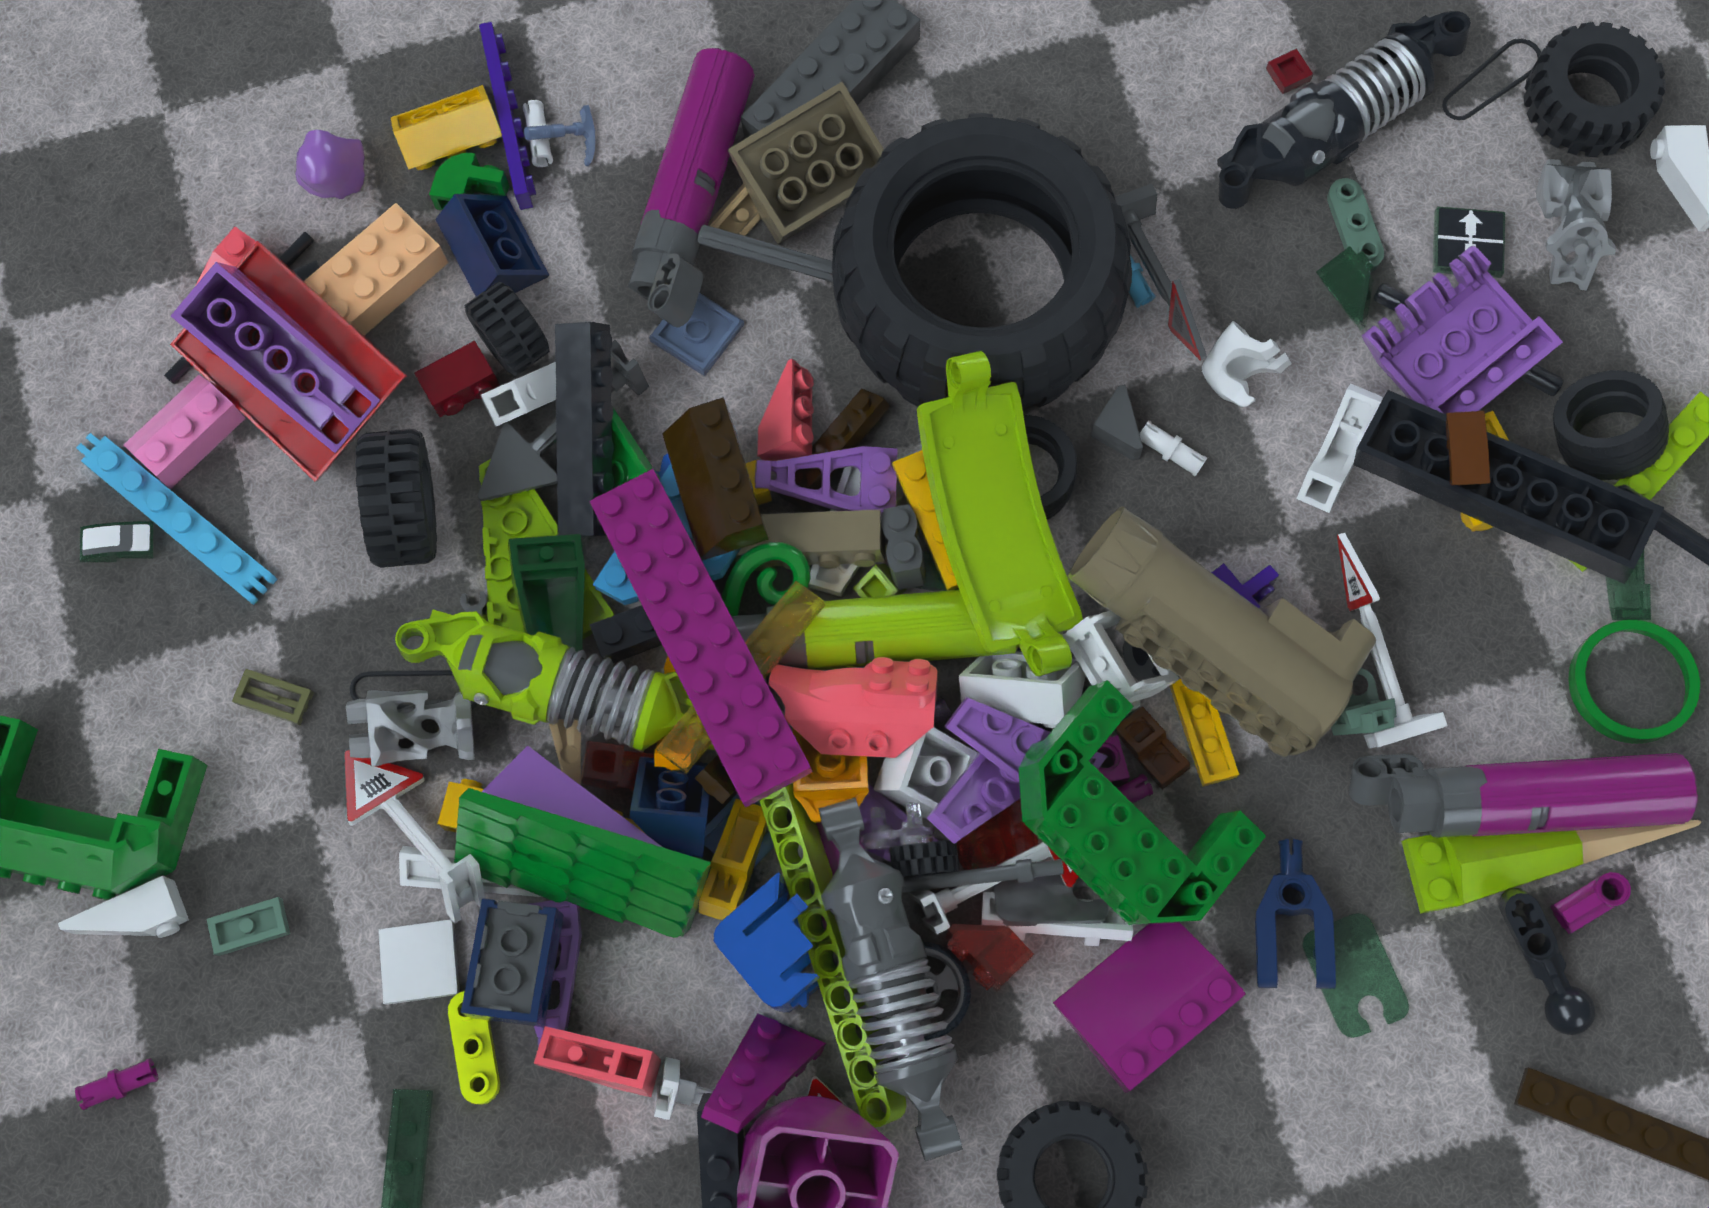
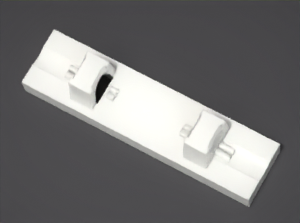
[981,891,1133,946]

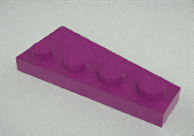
[701,1013,826,1133]

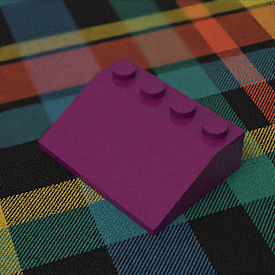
[1053,922,1246,1093]

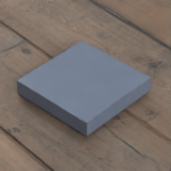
[649,293,744,376]

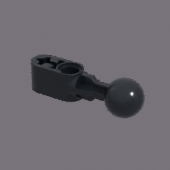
[1499,888,1595,1035]

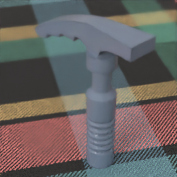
[524,105,595,167]

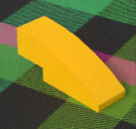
[699,799,767,920]

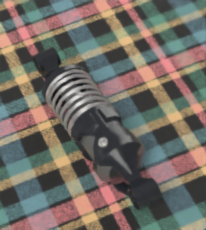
[1217,11,1471,209]

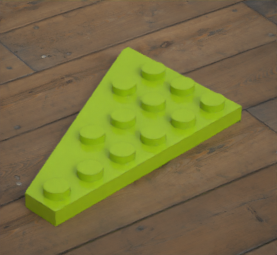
[479,459,614,639]

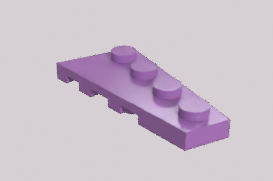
[927,753,1021,844]

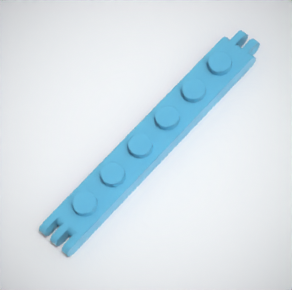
[76,433,278,605]

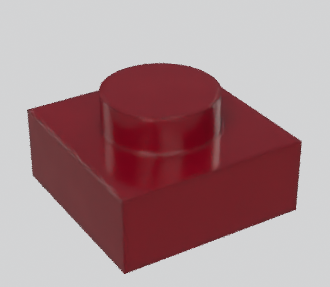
[1266,48,1313,94]

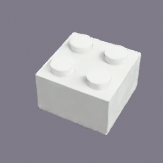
[873,727,978,819]

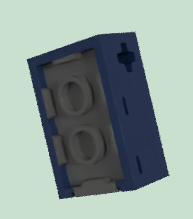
[461,898,564,1027]

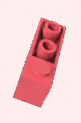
[757,359,814,461]

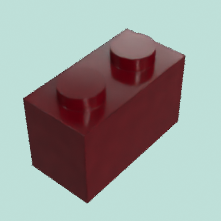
[414,340,500,418]

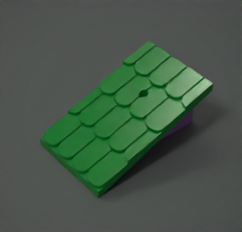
[454,746,711,938]

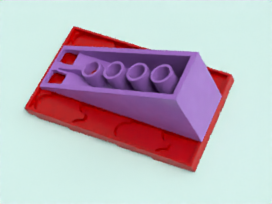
[170,241,407,482]

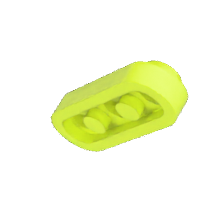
[448,991,500,1105]

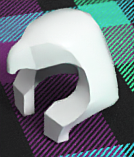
[1202,321,1292,407]

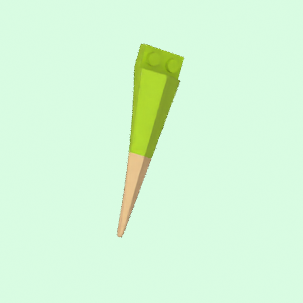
[1401,820,1701,914]

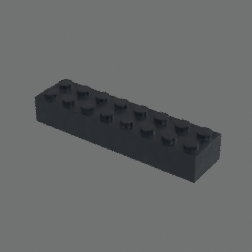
[1353,390,1664,584]

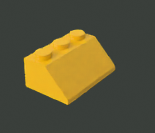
[391,85,502,170]

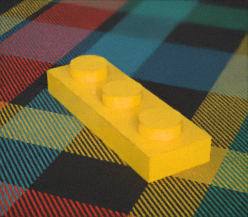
[1169,679,1239,787]

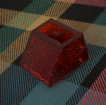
[946,924,1034,992]

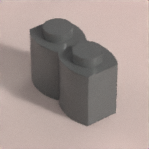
[881,504,927,590]

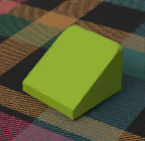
[853,563,907,598]

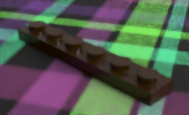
[1514,1067,1709,1182]

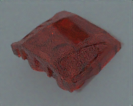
[956,798,1044,870]

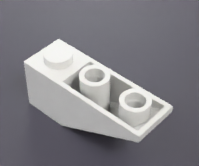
[480,362,556,427]

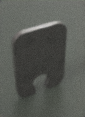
[993,875,1109,926]

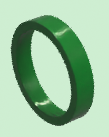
[1568,620,1700,744]

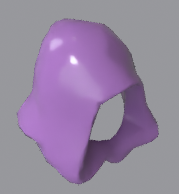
[295,130,365,199]

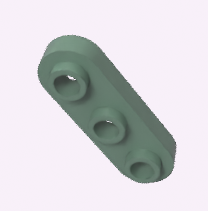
[1327,178,1384,273]

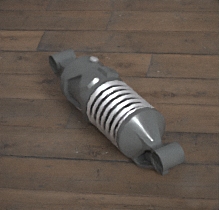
[818,798,963,1162]

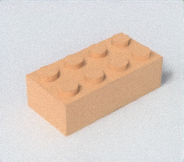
[304,203,448,336]

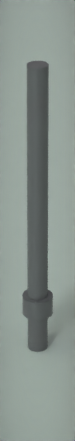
[901,859,1064,893]

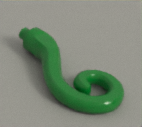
[721,542,811,617]

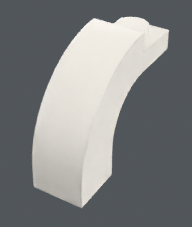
[1296,384,1383,513]

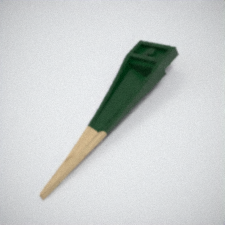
[508,534,585,785]

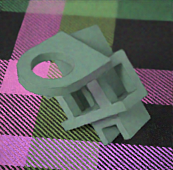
[1331,668,1397,736]

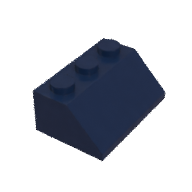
[435,194,549,297]
[630,757,709,857]

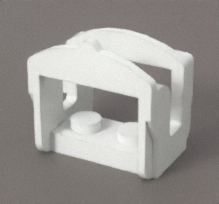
[1059,610,1178,715]

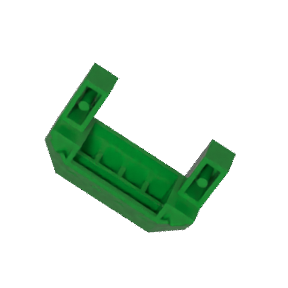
[1018,680,1266,925]
[0,715,208,900]

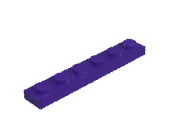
[479,22,537,210]

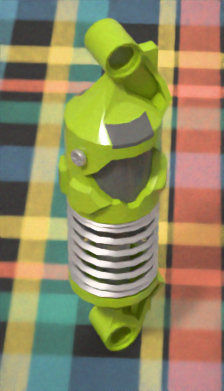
[395,609,715,751]

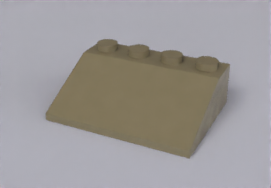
[728,81,884,245]

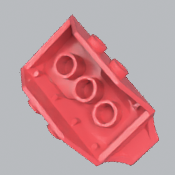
[768,657,938,758]

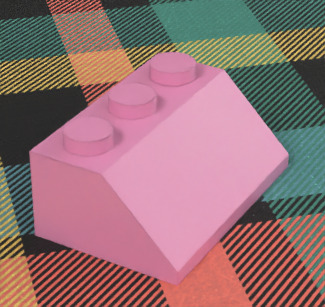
[123,375,246,490]

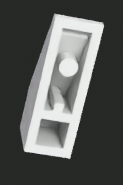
[1650,125,1709,231]
[58,876,189,938]

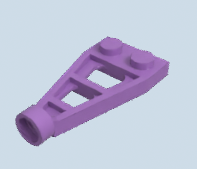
[755,446,897,513]
[529,901,582,1047]

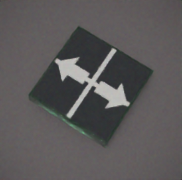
[1433,206,1505,278]

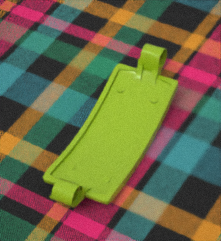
[917,350,1083,677]

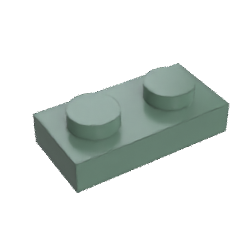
[206,897,290,956]

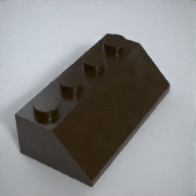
[662,397,769,561]

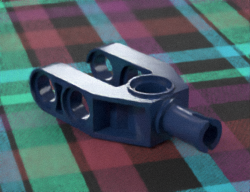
[1255,839,1336,989]

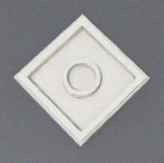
[378,919,460,1005]

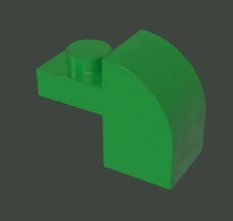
[429,153,510,210]

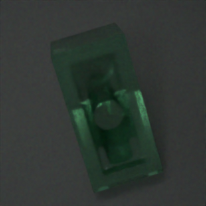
[1316,246,1374,331]

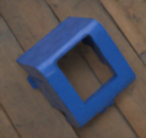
[713,872,820,1013]

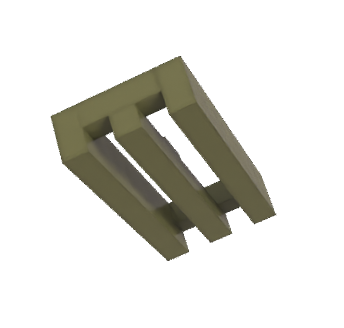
[232,669,314,726]

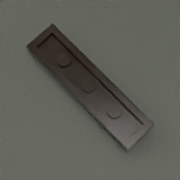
[777,388,890,509]

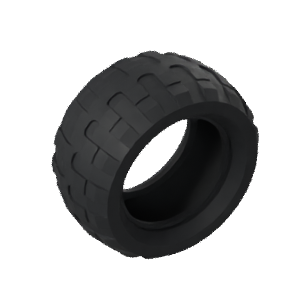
[832,113,1132,409]

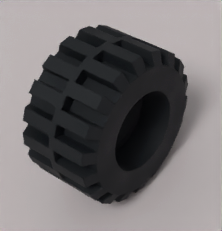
[465,281,550,376]

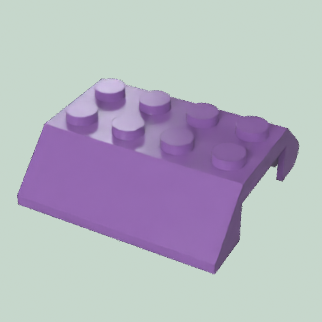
[1362,245,1563,414]

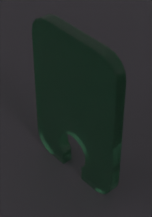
[1302,913,1409,1038]

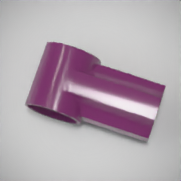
[1550,872,1631,934]

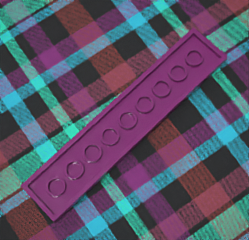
[589,469,813,808]

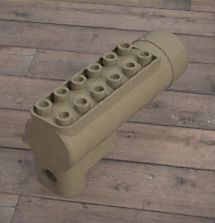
[1068,506,1376,757]

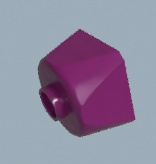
[737,1096,899,1208]

